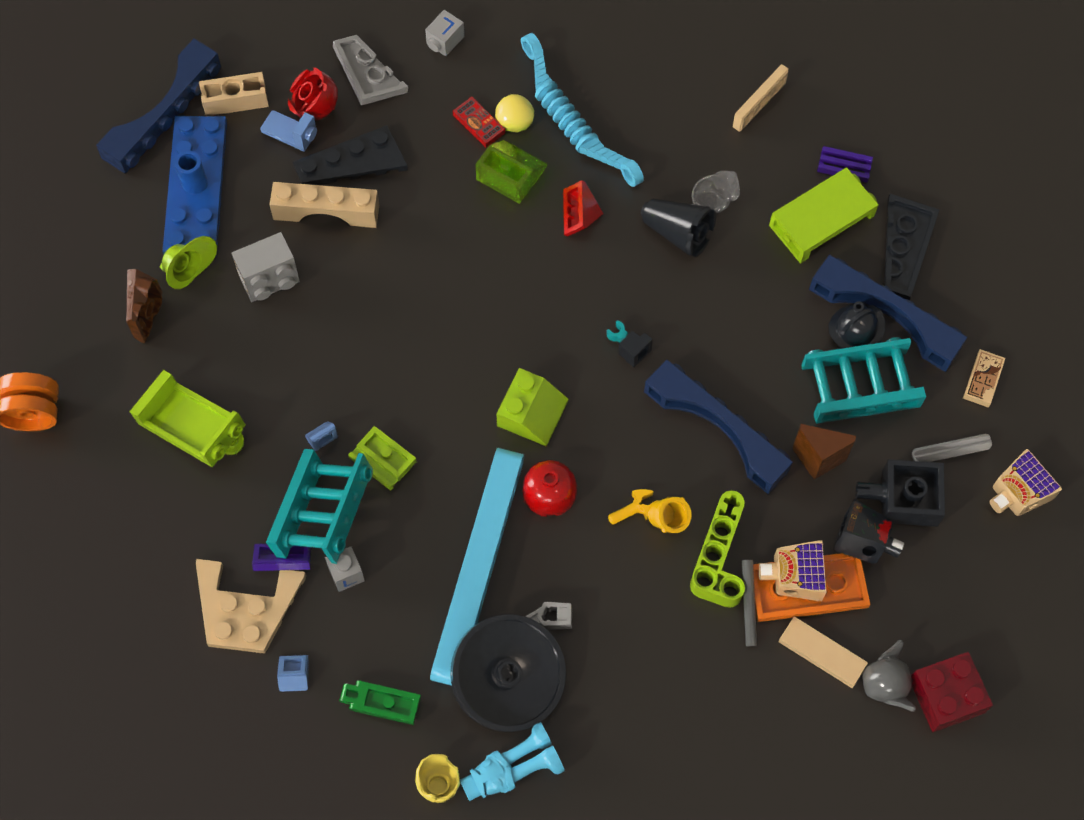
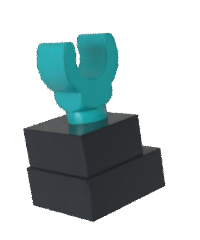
[607,320,652,367]

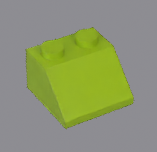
[497,368,569,447]

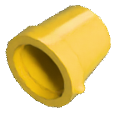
[648,497,691,533]

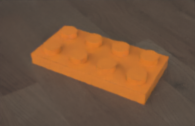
[753,553,870,622]

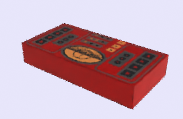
[453,97,505,148]

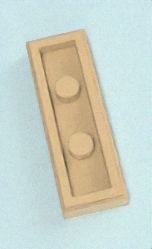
[732,64,789,132]
[778,616,868,688]

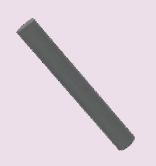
[742,560,757,646]

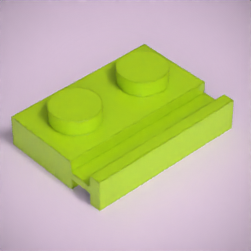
[348,426,417,491]

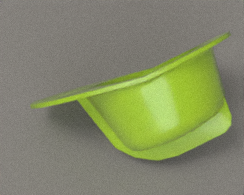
[160,236,217,289]

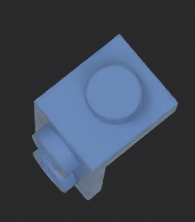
[260,110,317,152]

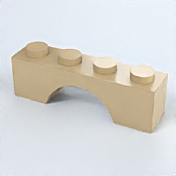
[270,182,379,228]

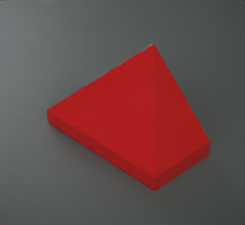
[563,180,604,237]

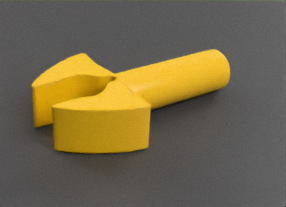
[608,489,659,525]

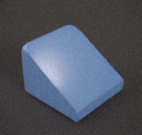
[305,422,338,451]
[277,655,308,692]

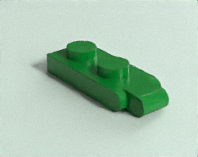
[339,681,421,725]

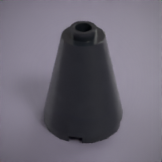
[641,199,716,257]

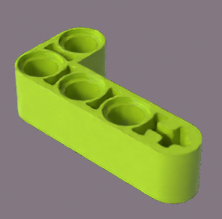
[690,490,745,608]

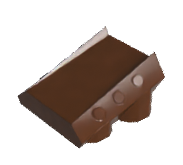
[126,269,162,343]

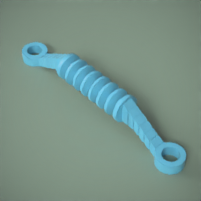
[521,33,644,187]

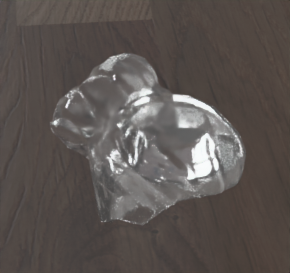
[692,170,740,214]

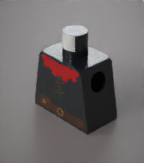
[833,499,904,564]

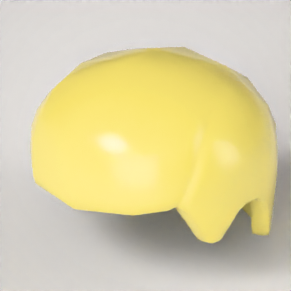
[495,94,534,133]
[415,754,460,803]

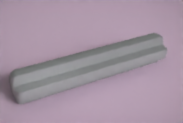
[912,434,992,462]

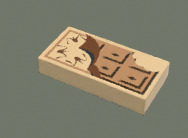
[963,349,1005,408]

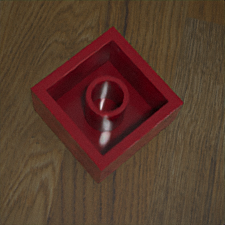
[912,651,993,733]

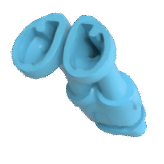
[460,722,565,801]

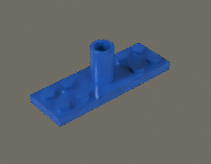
[163,116,227,257]

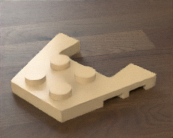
[196,559,306,653]

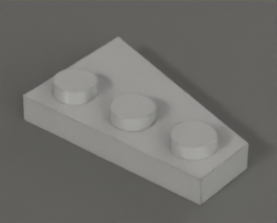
[333,35,408,106]

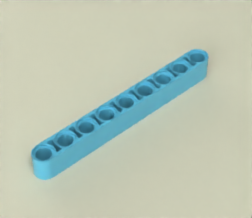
[430,448,524,686]

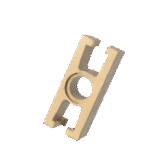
[199,72,269,116]

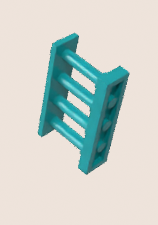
[801,337,926,424]
[266,449,373,564]

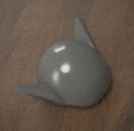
[862,640,916,712]

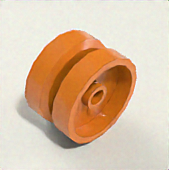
[0,372,59,431]

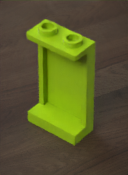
[769,167,878,264]
[129,370,246,467]

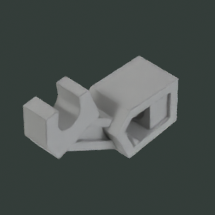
[526,602,572,630]

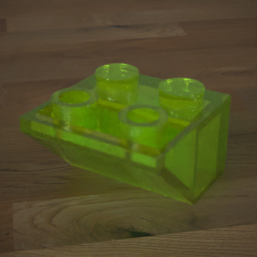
[476,140,547,204]

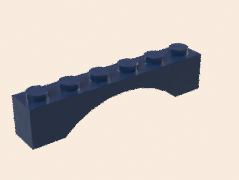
[96,39,221,174]
[809,255,967,372]
[644,360,793,494]

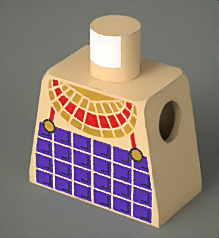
[990,449,1062,516]
[759,540,827,601]

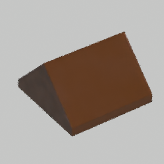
[792,424,856,480]

